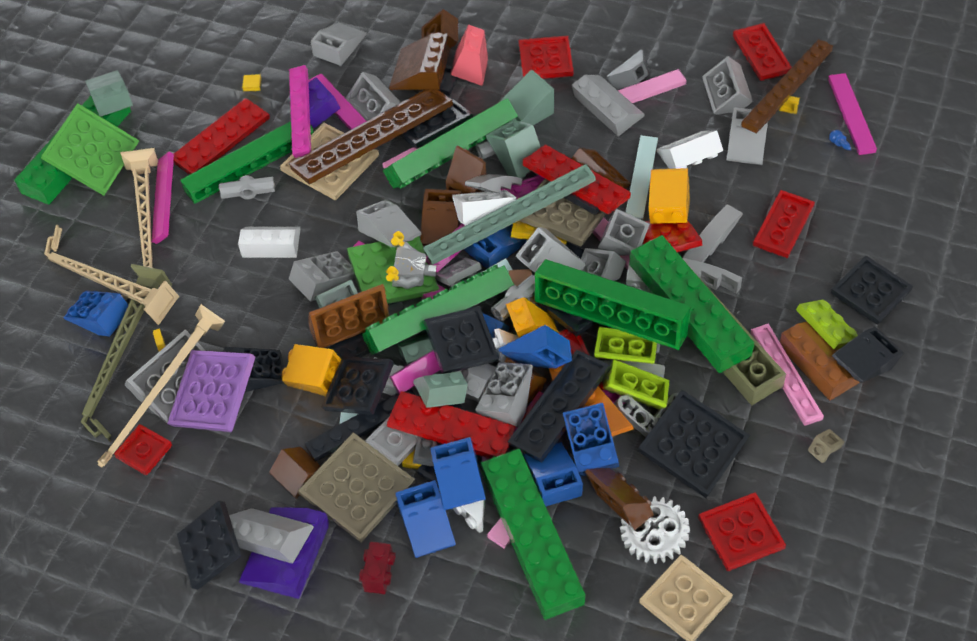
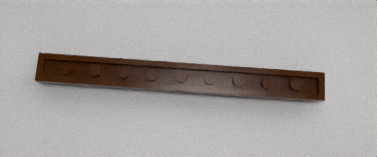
[741,39,833,134]

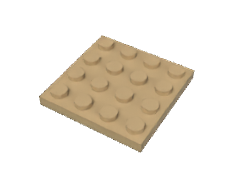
[280,123,379,200]

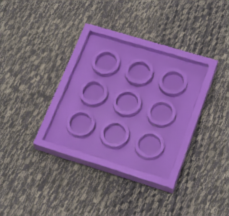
[167,350,255,432]

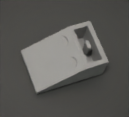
[310,23,367,66]
[726,107,768,165]
[356,200,421,247]
[516,227,586,273]
[289,251,355,301]
[475,362,533,427]

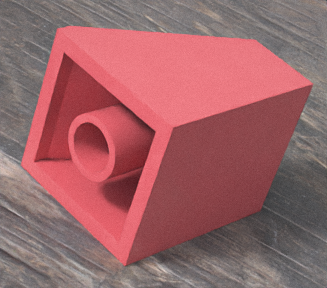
[451,24,488,86]

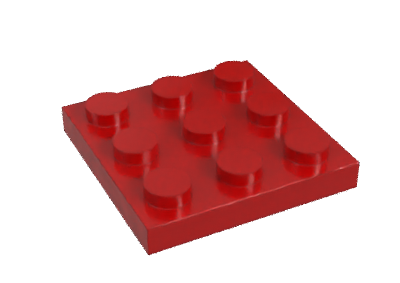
[519,36,574,79]
[642,220,702,252]
[698,492,786,572]

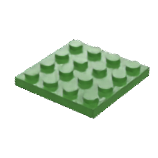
[41,103,139,196]
[347,236,439,304]

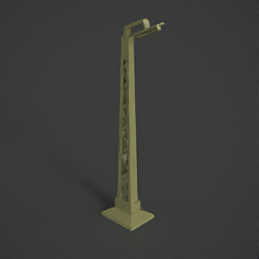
[81,264,172,442]

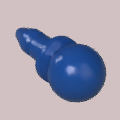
[829,130,851,150]

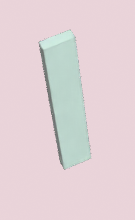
[625,136,658,221]

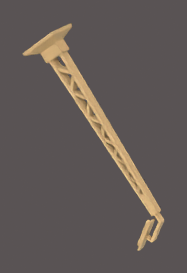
[120,148,158,300]
[44,225,179,325]
[97,304,225,467]

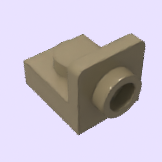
[808,429,845,463]

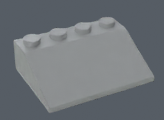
[125,329,206,423]

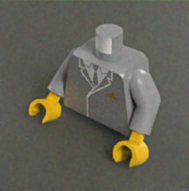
[386,231,437,289]

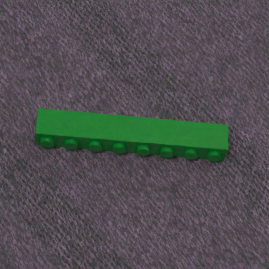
[181,121,313,204]

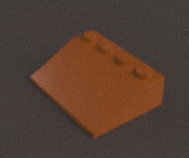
[308,284,389,348]
[780,321,860,401]

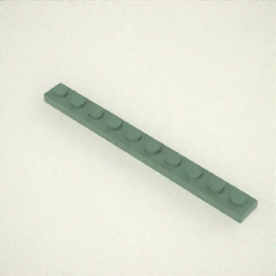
[423,164,596,265]

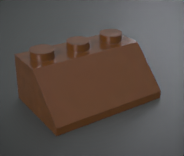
[571,148,631,189]
[585,468,654,531]

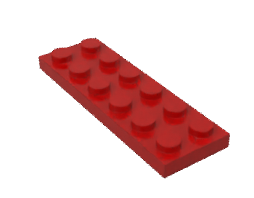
[173,98,270,175]
[522,144,631,214]
[387,391,516,459]

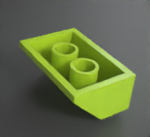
[594,327,657,364]
[603,359,669,410]

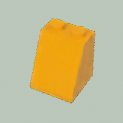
[649,168,690,224]
[506,297,558,338]
[282,344,341,396]

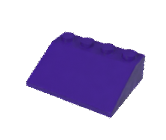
[239,507,330,599]

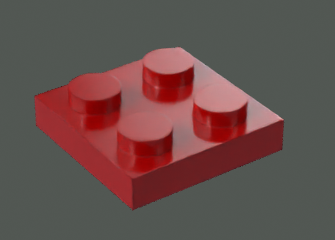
[114,424,172,476]

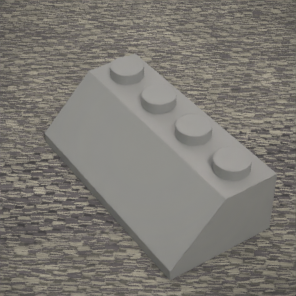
[572,75,645,136]
[229,508,314,564]

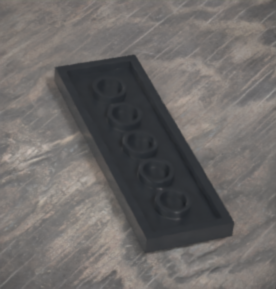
[508,350,611,462]

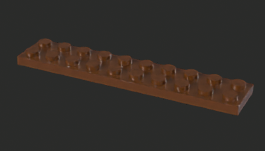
[289,89,453,185]

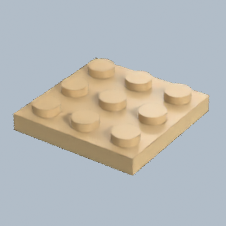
[639,555,733,641]

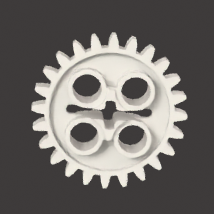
[620,496,690,564]

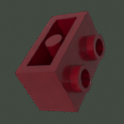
[359,542,396,594]

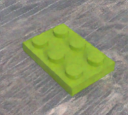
[796,299,858,350]

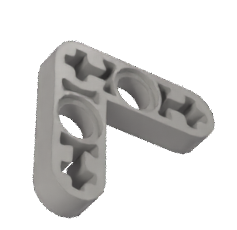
[614,393,679,437]

